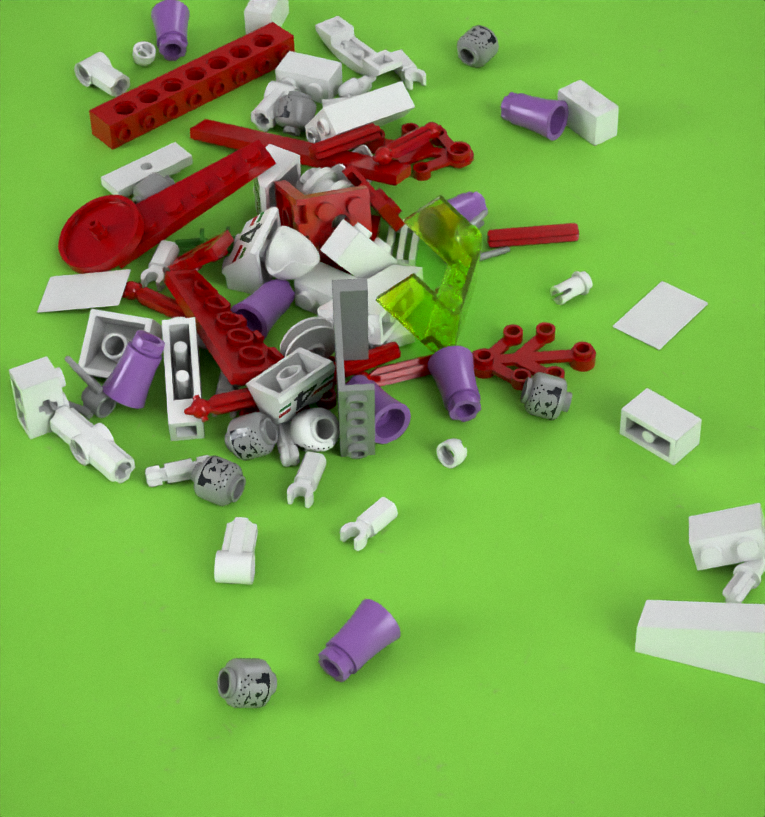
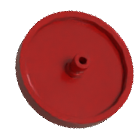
[58,195,145,274]

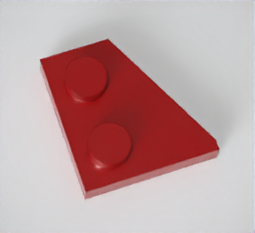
[341,163,405,232]
[168,230,234,271]

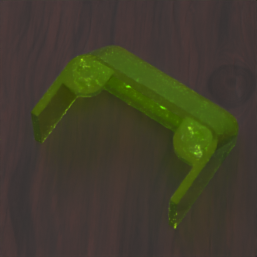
[376,195,482,353]

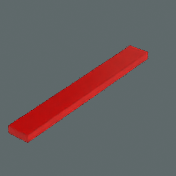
[190,119,411,186]

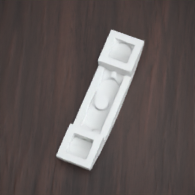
[315,16,402,77]

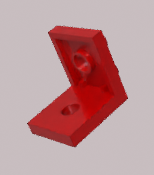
[274,180,373,258]

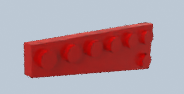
[119,139,276,269]
[164,269,285,386]

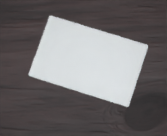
[37,269,131,313]
[613,281,708,349]

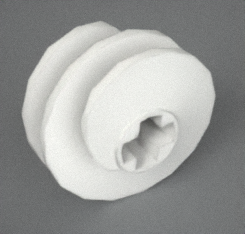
[280,317,335,358]

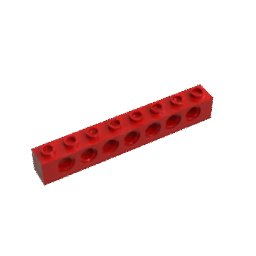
[89,22,295,150]

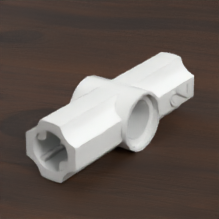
[49,405,135,484]

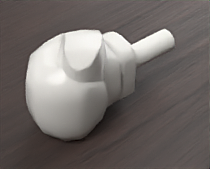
[338,75,376,97]

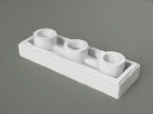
[101,142,193,197]

